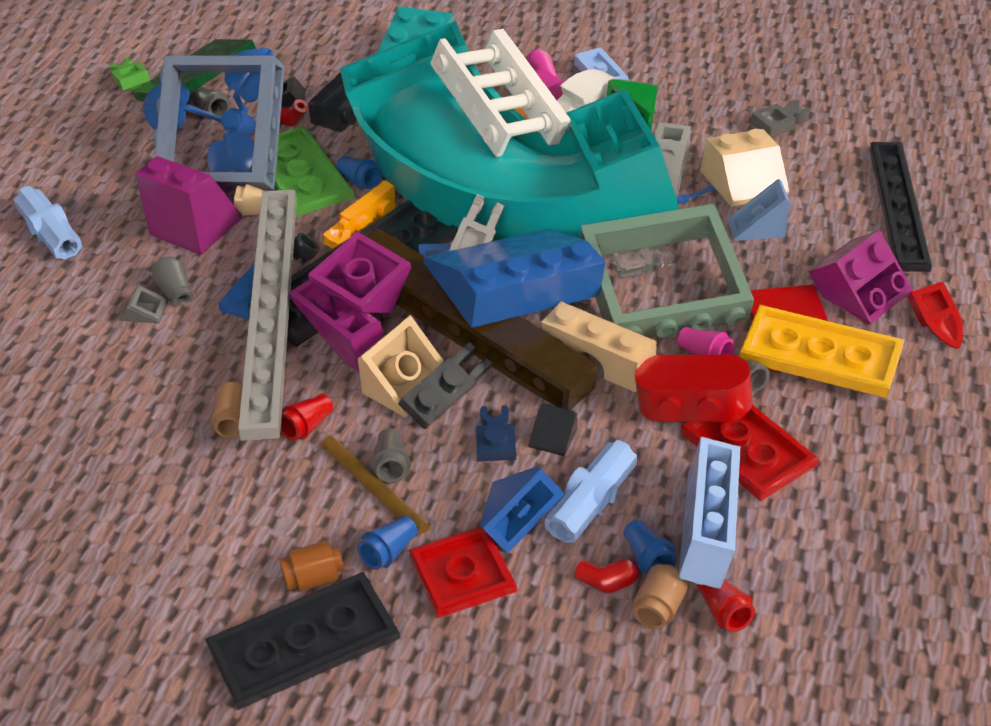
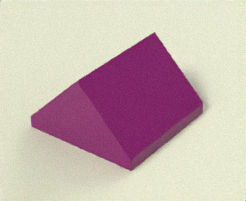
[308,232,411,313]

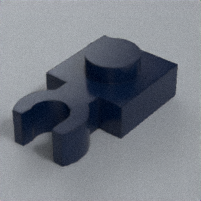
[476,405,516,462]

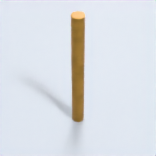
[321,435,430,537]

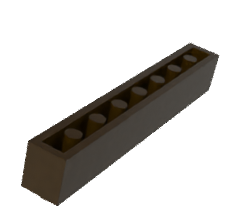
[366,228,598,410]

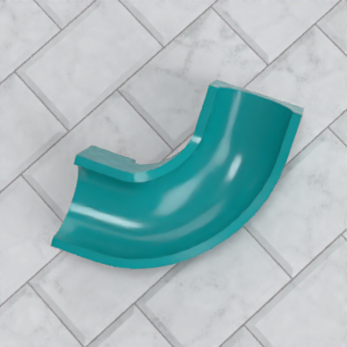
[340,21,680,241]

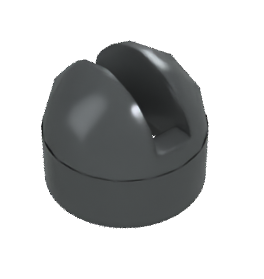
[746,360,769,393]

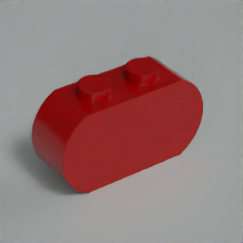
[635,355,753,422]

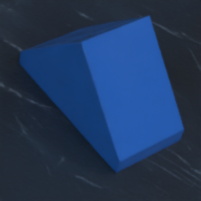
[480,466,565,553]

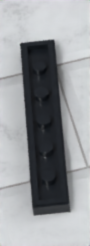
[869,142,932,272]

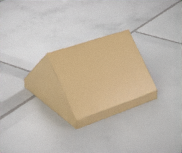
[358,315,444,417]

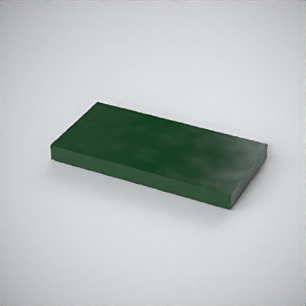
[133,39,256,102]

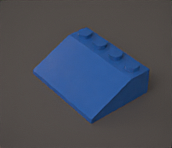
[423,229,606,328]

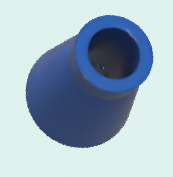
[336,156,382,190]
[357,516,418,570]
[623,520,677,574]

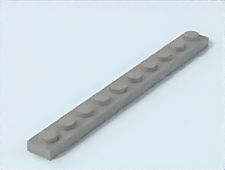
[238,190,297,441]

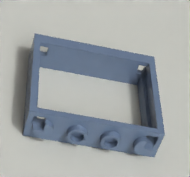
[153,56,285,190]

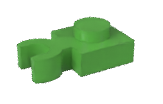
[110,57,150,91]

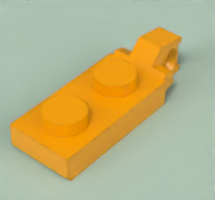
[323,181,396,249]

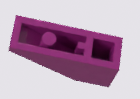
[289,280,384,373]

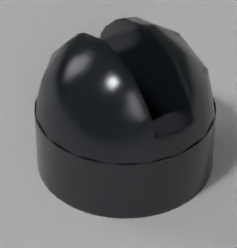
[293,233,320,262]

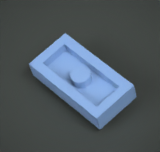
[574,47,628,81]

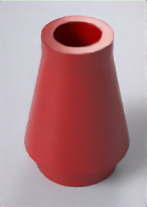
[280,394,334,441]
[697,580,755,632]

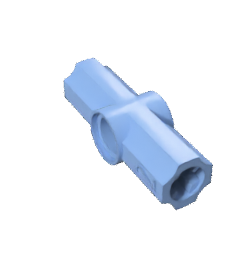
[13,186,83,260]
[545,440,637,543]

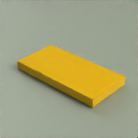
[739,305,904,398]

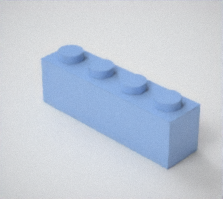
[678,437,740,589]

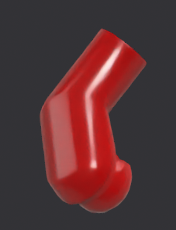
[280,99,308,126]
[574,559,640,594]

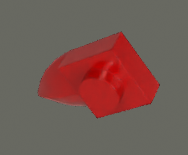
[907,282,964,349]

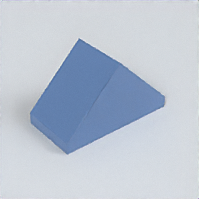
[727,178,790,241]

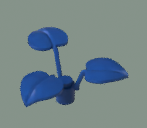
[142,48,273,172]

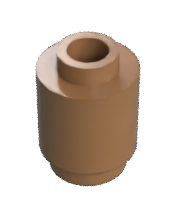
[211,382,243,438]
[633,564,689,629]

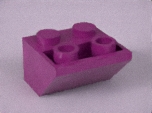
[808,230,913,324]

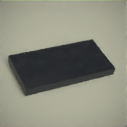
[205,572,400,710]

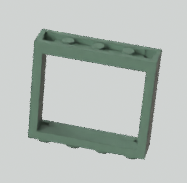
[579,204,754,338]

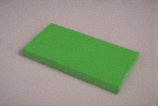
[274,126,354,217]

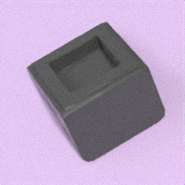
[119,285,169,323]

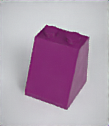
[135,156,242,255]

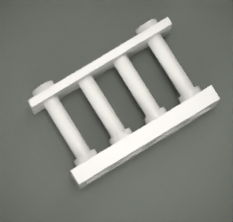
[430,29,571,157]

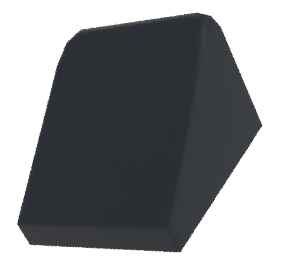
[281,76,306,107]
[528,404,577,456]

